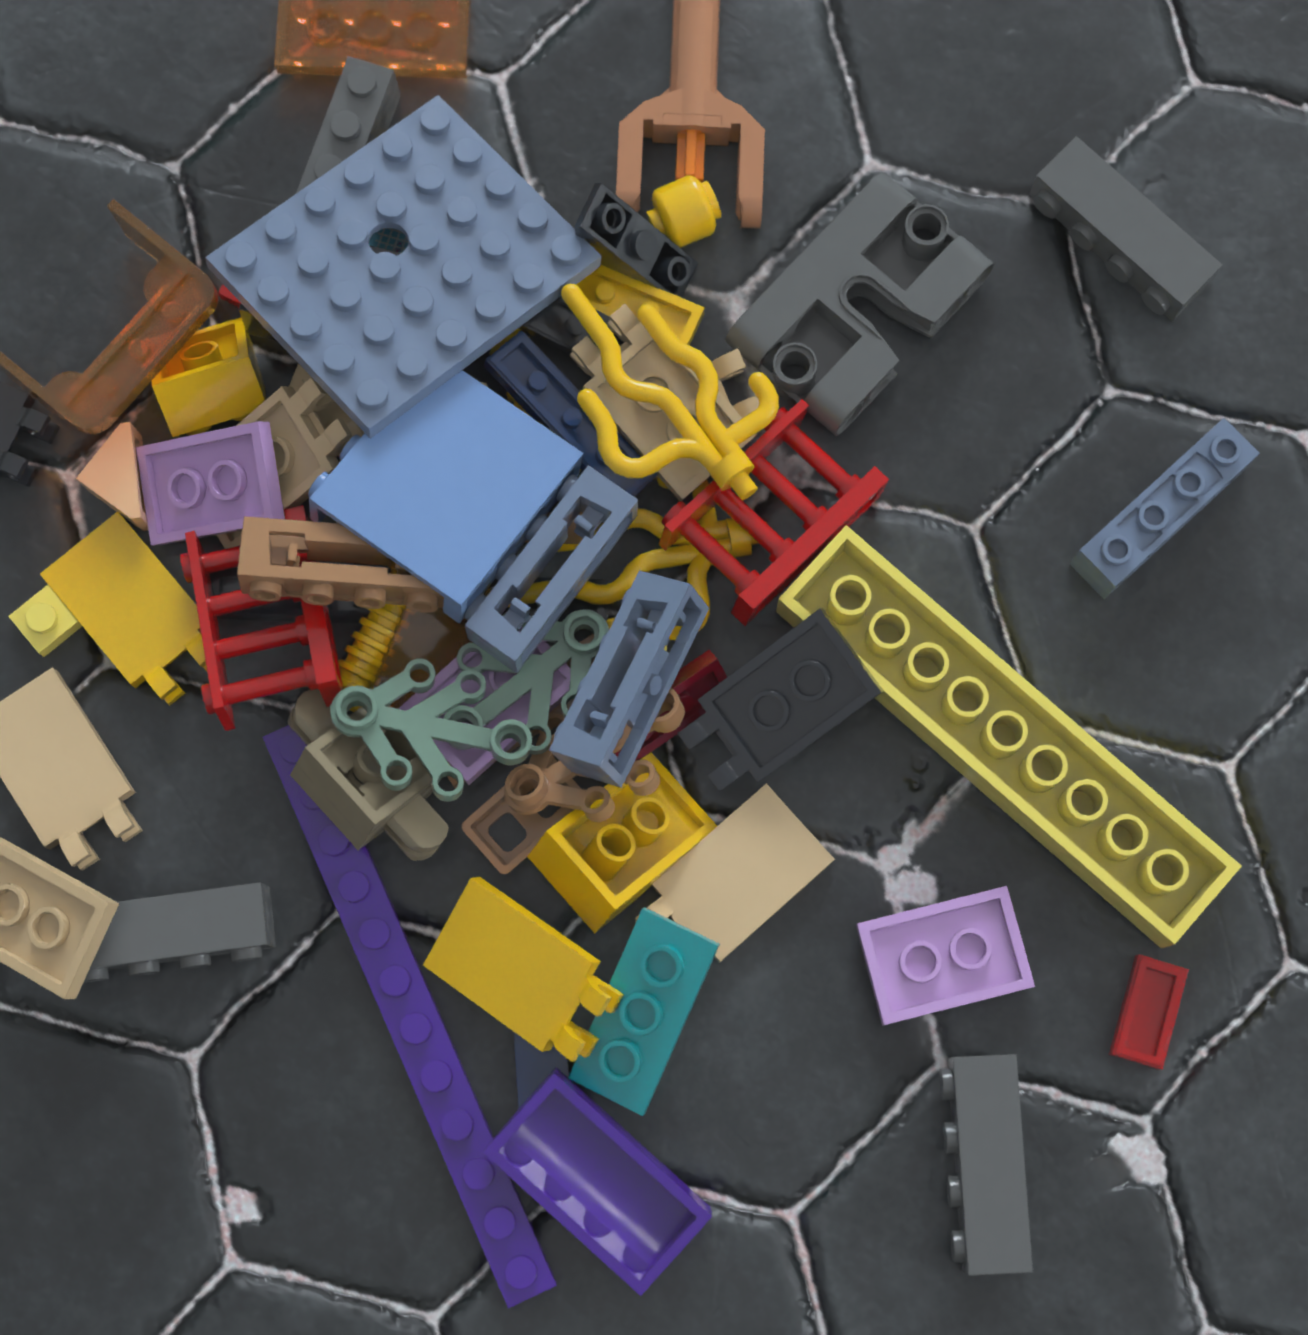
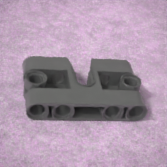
[725,172,995,436]

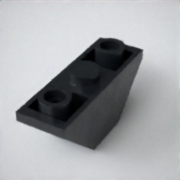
[574,183,698,298]

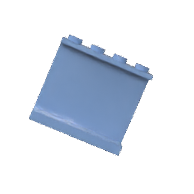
[308,370,583,624]

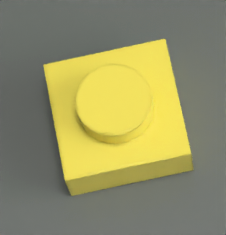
[8,585,82,657]

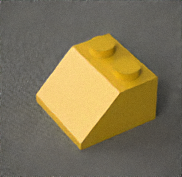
[150,317,266,437]

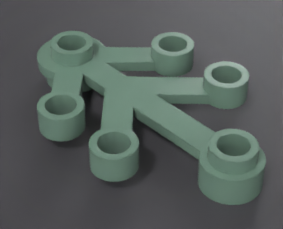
[443,609,609,755]
[330,658,532,802]

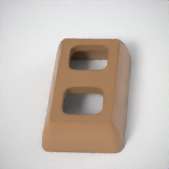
[462,757,581,874]

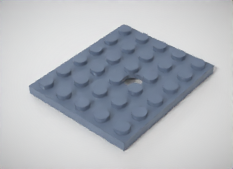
[205,95,601,439]

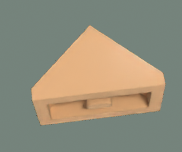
[76,422,148,531]

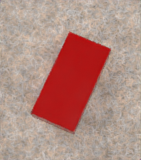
[1109,954,1189,1070]

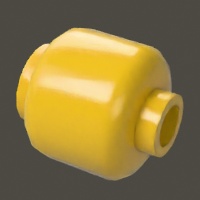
[646,175,722,248]

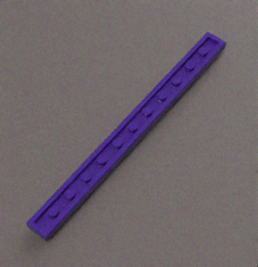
[263,725,557,1308]

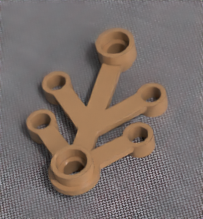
[504,688,685,822]

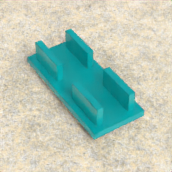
[568,907,720,1116]

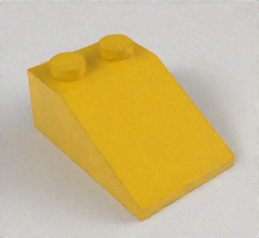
[527,752,717,934]

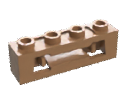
[237,516,444,613]

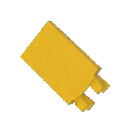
[40,511,207,705]
[423,877,624,1062]

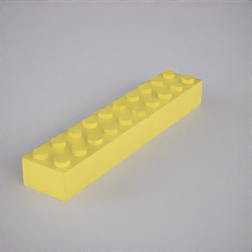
[776,525,1242,949]

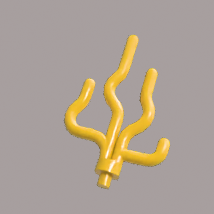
[561,283,779,500]
[507,477,767,640]

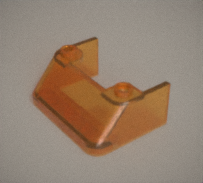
[0,199,218,434]

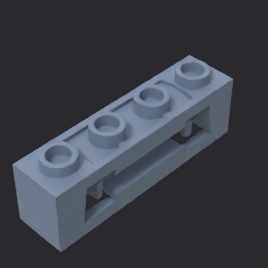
[1070,418,1260,600]
[464,465,638,673]
[549,570,709,788]

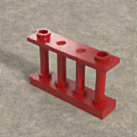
[659,399,889,626]
[180,505,344,731]

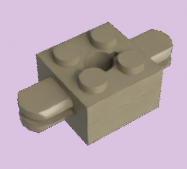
[288,689,449,861]

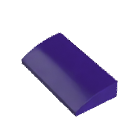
[483,1067,712,1296]

